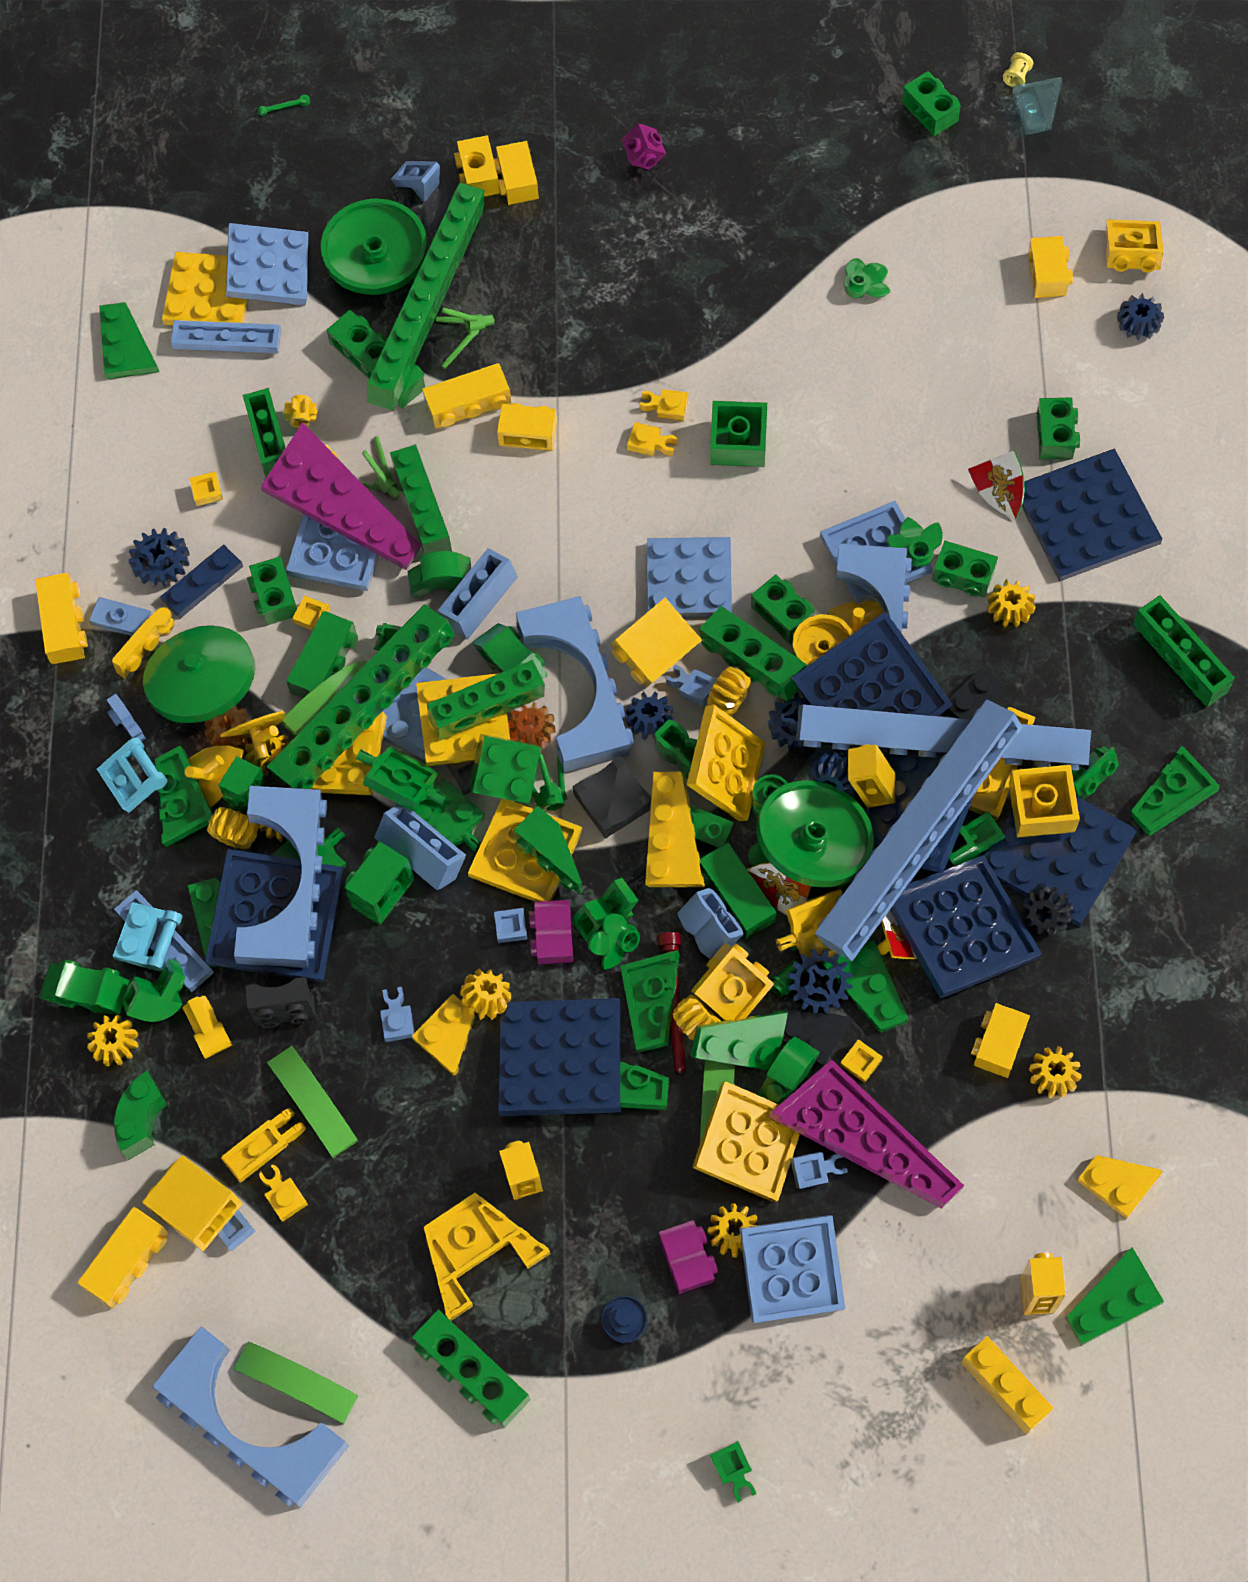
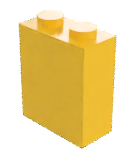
[610,597,702,688]
[142,1155,243,1252]

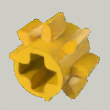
[284,395,317,428]

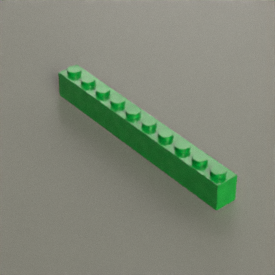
[367,183,484,411]

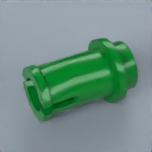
[770,959,806,997]

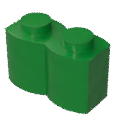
[655,720,697,779]

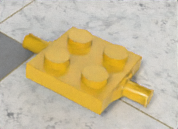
[776,889,843,963]

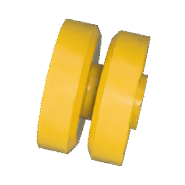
[792,614,853,666]

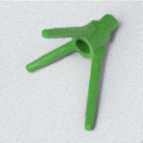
[436,308,494,369]
[360,436,402,500]

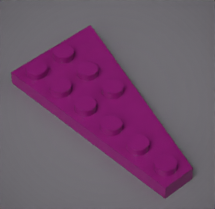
[261,422,421,571]
[769,1060,965,1209]

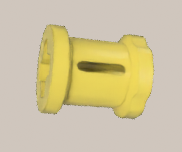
[1003,52,1033,88]

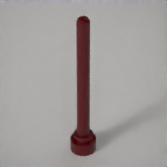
[657,932,686,1073]

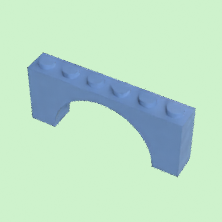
[836,544,912,633]
[516,596,634,773]
[234,786,327,968]
[152,1326,349,1508]

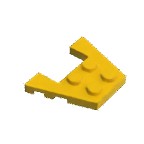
[424,1193,551,1321]

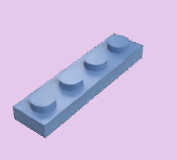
[171,320,281,353]
[114,890,214,993]

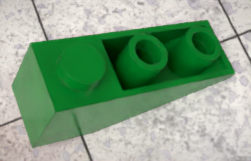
[514,806,583,895]

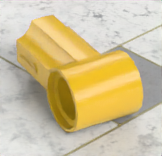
[182,996,232,1059]

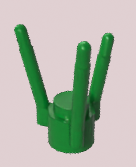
[532,753,568,812]

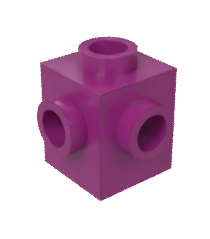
[621,123,666,170]

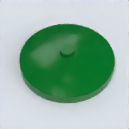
[321,199,428,295]
[143,625,255,723]
[756,780,874,887]

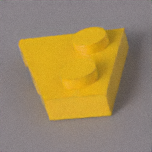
[412,994,475,1076]
[1077,1155,1163,1219]

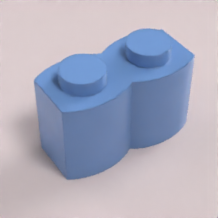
[678,888,743,959]

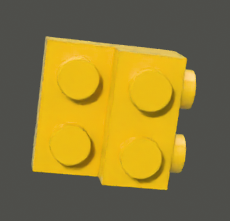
[1105,219,1164,273]
[691,943,774,1021]

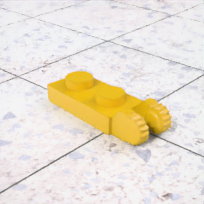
[112,607,175,678]
[221,1108,306,1183]

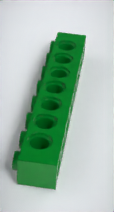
[267,604,455,789]

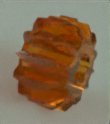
[508,701,556,748]
[205,705,252,748]

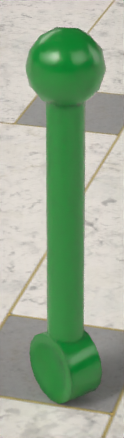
[257,95,310,116]

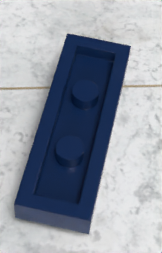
[160,544,243,619]

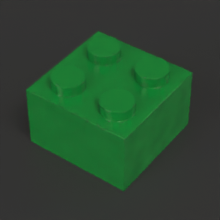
[710,401,768,467]
[469,733,541,804]
[345,841,414,925]

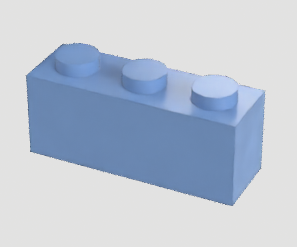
[438,548,518,640]
[374,805,466,891]

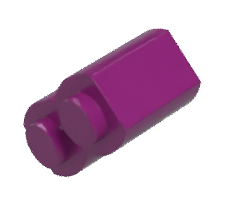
[529,900,574,965]
[658,1220,718,1294]

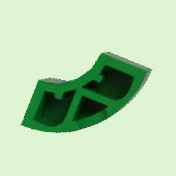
[472,623,548,679]
[39,960,130,1014]
[114,1071,167,1160]

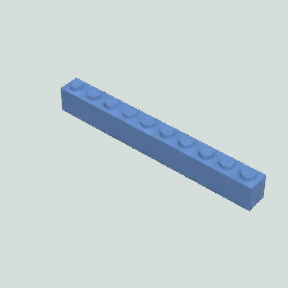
[815,700,1023,961]
[796,705,1091,770]

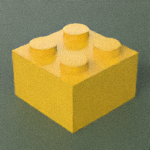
[1009,765,1080,838]

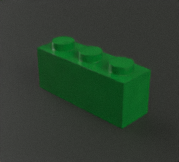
[242,388,286,478]
[286,610,358,698]
[700,843,776,940]

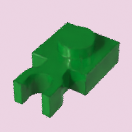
[709,1440,757,1503]

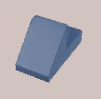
[391,161,440,202]

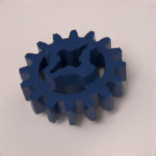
[128,528,190,587]
[768,692,823,753]
[788,949,853,1013]

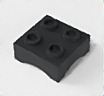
[572,756,651,839]
[245,977,316,1028]

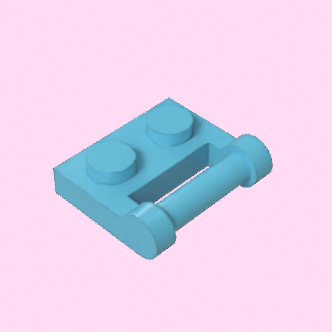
[97,738,167,812]
[113,902,183,971]

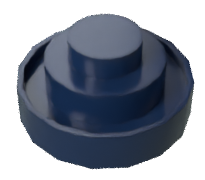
[602,1296,648,1344]

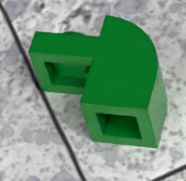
[407,551,472,598]
[949,811,1005,866]
[572,878,638,943]
[122,958,185,1022]
[758,1036,820,1105]

